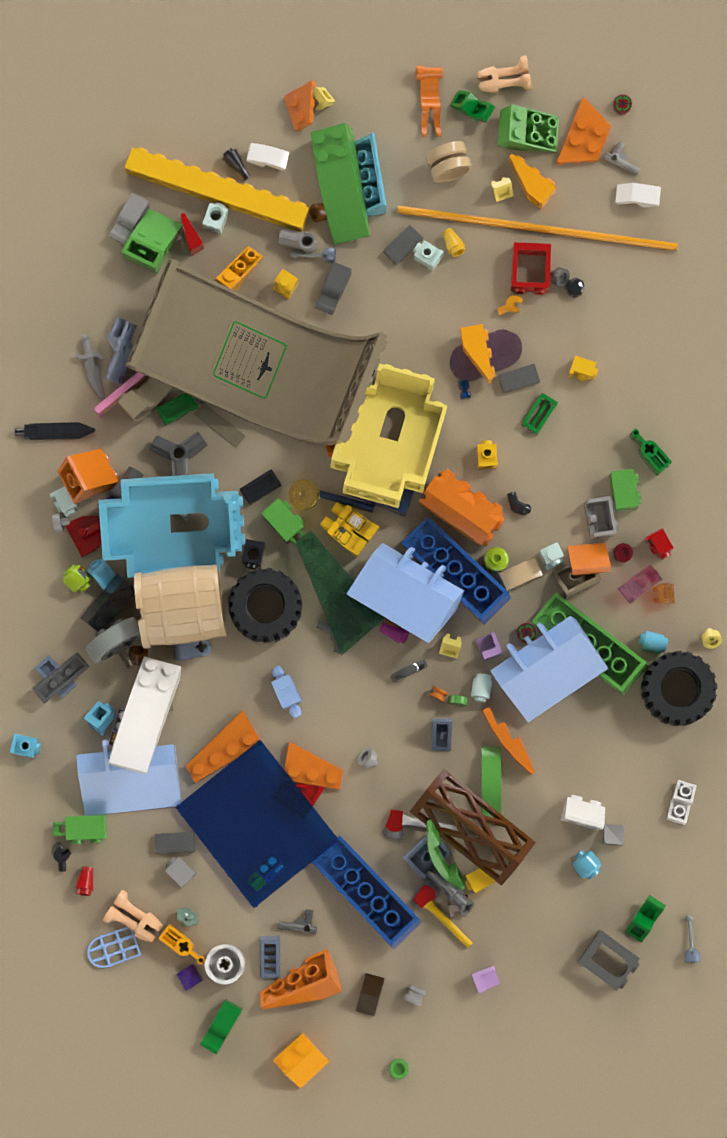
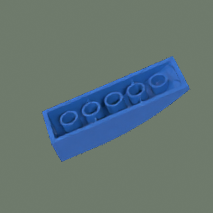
[401,517,511,625]
[312,835,422,949]

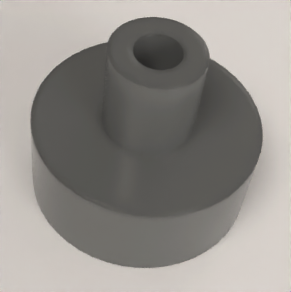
[550,267,570,287]

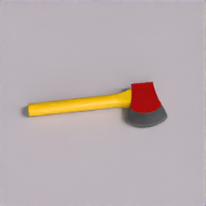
[412,879,473,948]

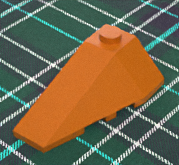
[259,949,342,1010]

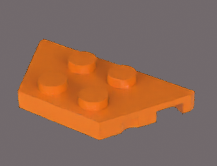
[557,98,611,165]

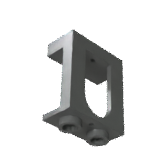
[577,930,640,991]

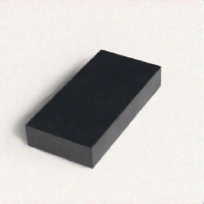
[240,469,282,505]

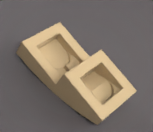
[498,558,543,591]

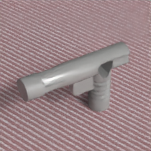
[604,141,640,175]

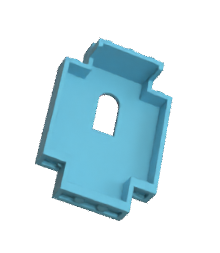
[99,473,245,578]

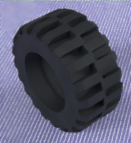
[228,568,302,643]
[641,651,718,726]

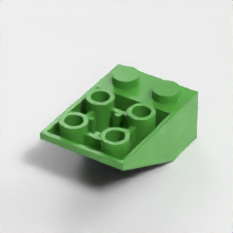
[497,104,559,153]
[122,209,182,274]

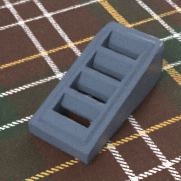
[260,936,280,978]

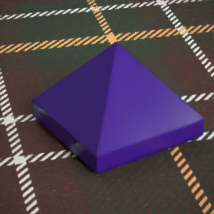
[176,964,203,991]

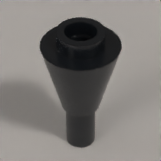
[222,148,251,181]

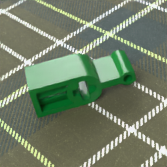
[630,429,672,476]
[200,999,243,1055]

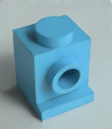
[84,701,116,736]
[10,734,41,758]

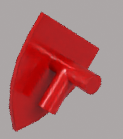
[65,515,102,558]

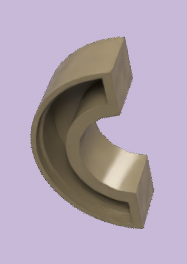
[117,377,176,421]

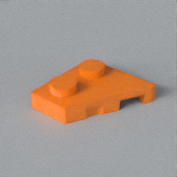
[284,81,316,131]

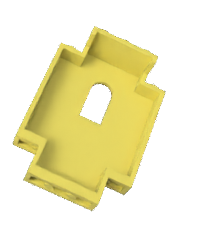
[330,364,448,508]

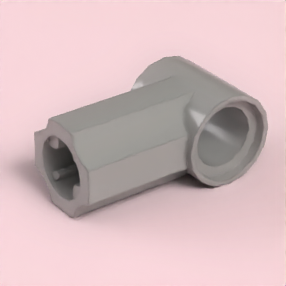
[278,228,317,253]

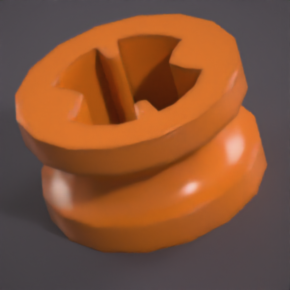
[429,686,449,702]

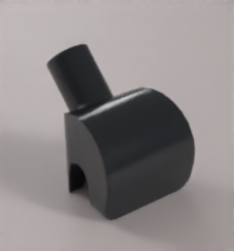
[51,841,72,872]

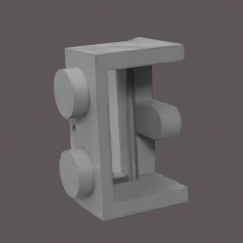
[584,496,619,540]

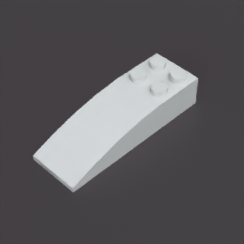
[108,657,181,774]

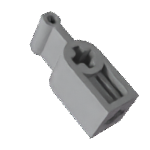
[109,193,150,245]

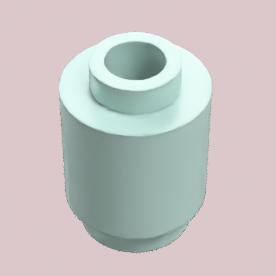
[471,673,493,703]

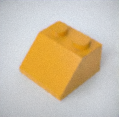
[273,1032,329,1088]

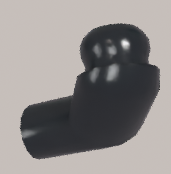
[507,492,531,515]

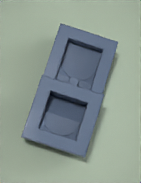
[35,655,77,698]

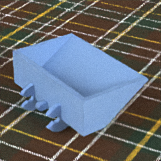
[347,543,464,643]
[491,616,608,722]
[76,740,182,816]

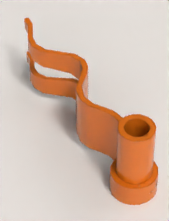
[416,65,443,137]

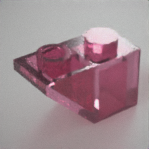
[618,564,662,604]

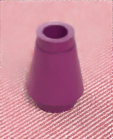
[379,621,409,644]

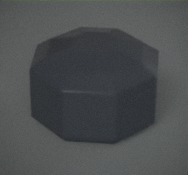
[566,278,585,298]

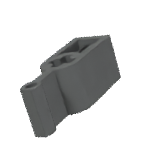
[315,262,352,316]

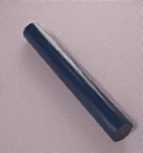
[318,490,375,513]

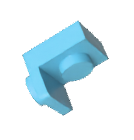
[87,559,116,590]

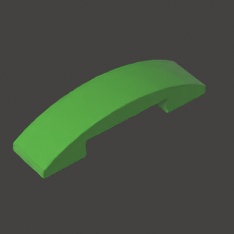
[481,747,501,825]
[426,819,465,890]

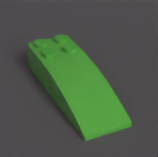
[310,123,370,245]
[532,592,648,696]

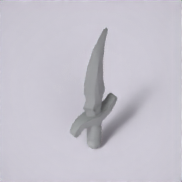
[75,334,106,400]

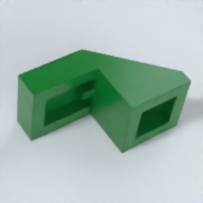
[450,90,495,122]
[625,895,666,943]

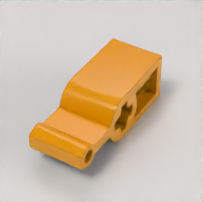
[158,924,206,965]

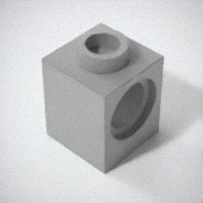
[165,857,197,887]

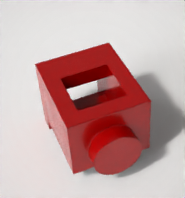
[644,528,674,560]

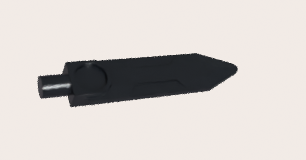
[15,422,95,440]

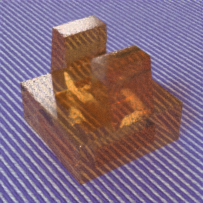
[652,583,675,604]

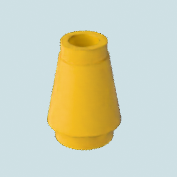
[442,228,466,257]

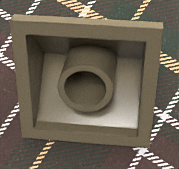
[552,564,602,600]

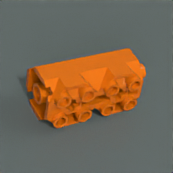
[418,469,505,547]

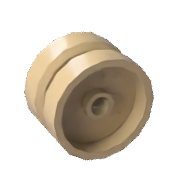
[425,141,472,183]

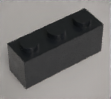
[81,574,135,632]

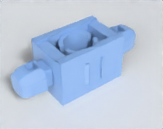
[271,666,302,718]

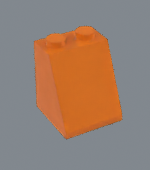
[57,449,119,504]

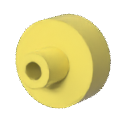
[701,628,722,649]

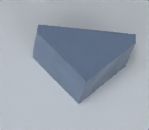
[432,719,452,751]

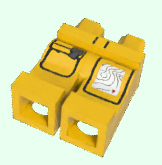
[320,502,379,558]

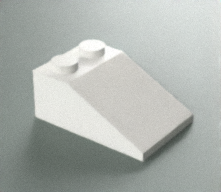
[560,795,605,831]

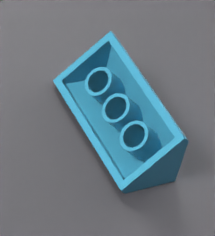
[355,133,386,216]

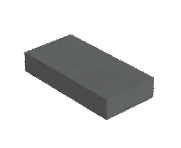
[384,225,423,265]
[498,364,540,393]
[155,832,195,853]

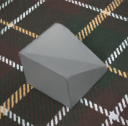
[603,824,625,845]

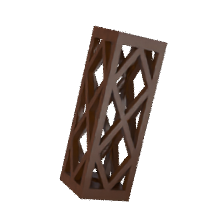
[409,769,536,886]

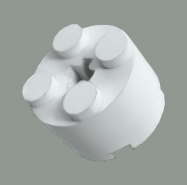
[205,944,246,985]

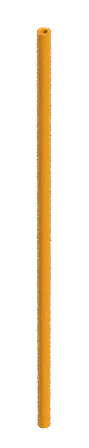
[397,206,677,251]

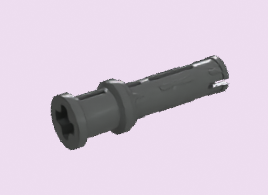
[426,866,474,915]

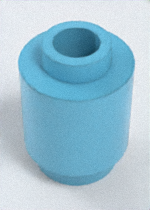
[638,630,668,654]

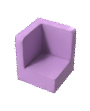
[476,632,502,661]
[471,966,500,993]

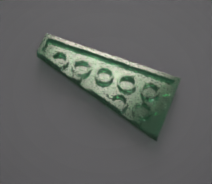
[295,530,385,656]

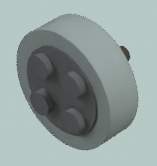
[85,617,141,668]

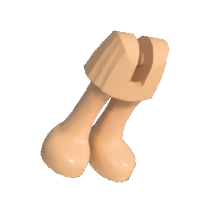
[477,56,532,93]
[103,890,163,943]

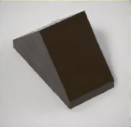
[356,973,385,1016]

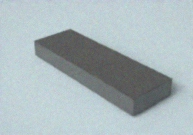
[32,652,90,704]

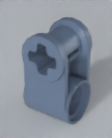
[174,640,212,661]

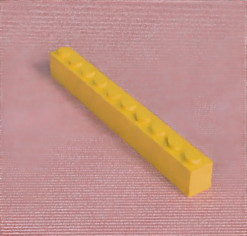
[124,147,309,232]

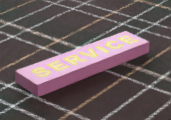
[94,372,148,418]

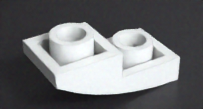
[246,143,289,171]
[666,780,697,825]

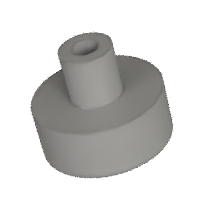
[52,513,70,533]
[358,748,378,769]

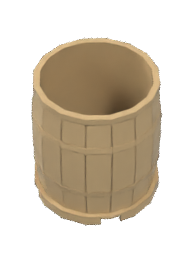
[134,565,226,649]

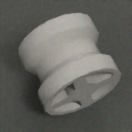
[403,984,427,1006]

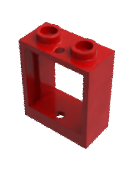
[511,242,551,295]

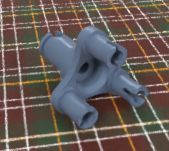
[104,317,137,384]

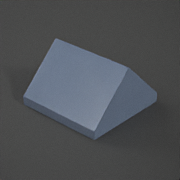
[403,835,451,880]

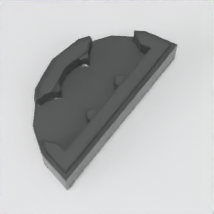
[391,660,428,682]

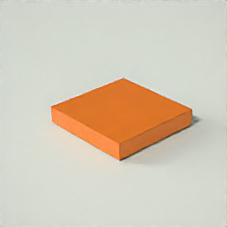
[567,543,611,575]

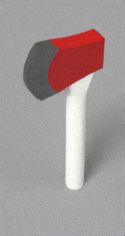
[382,809,458,839]

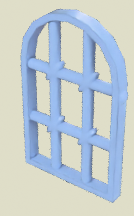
[87,927,141,968]

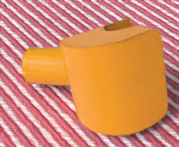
[497,294,523,315]

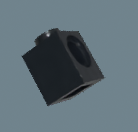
[242,539,266,569]

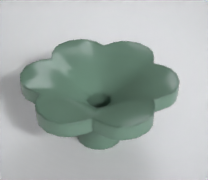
[176,907,199,927]

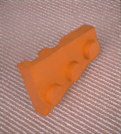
[283,741,343,790]

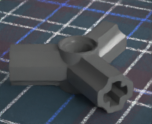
[150,431,208,476]

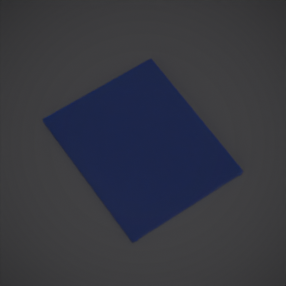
[175,740,339,908]

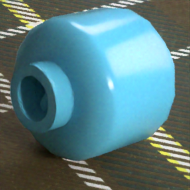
[572,850,601,880]

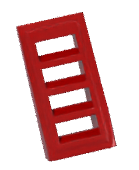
[180,213,204,255]

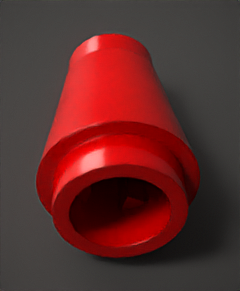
[74,866,94,896]

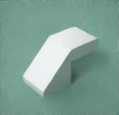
[615,183,661,208]

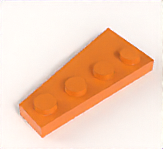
[186,710,262,783]

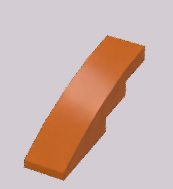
[482,707,535,775]

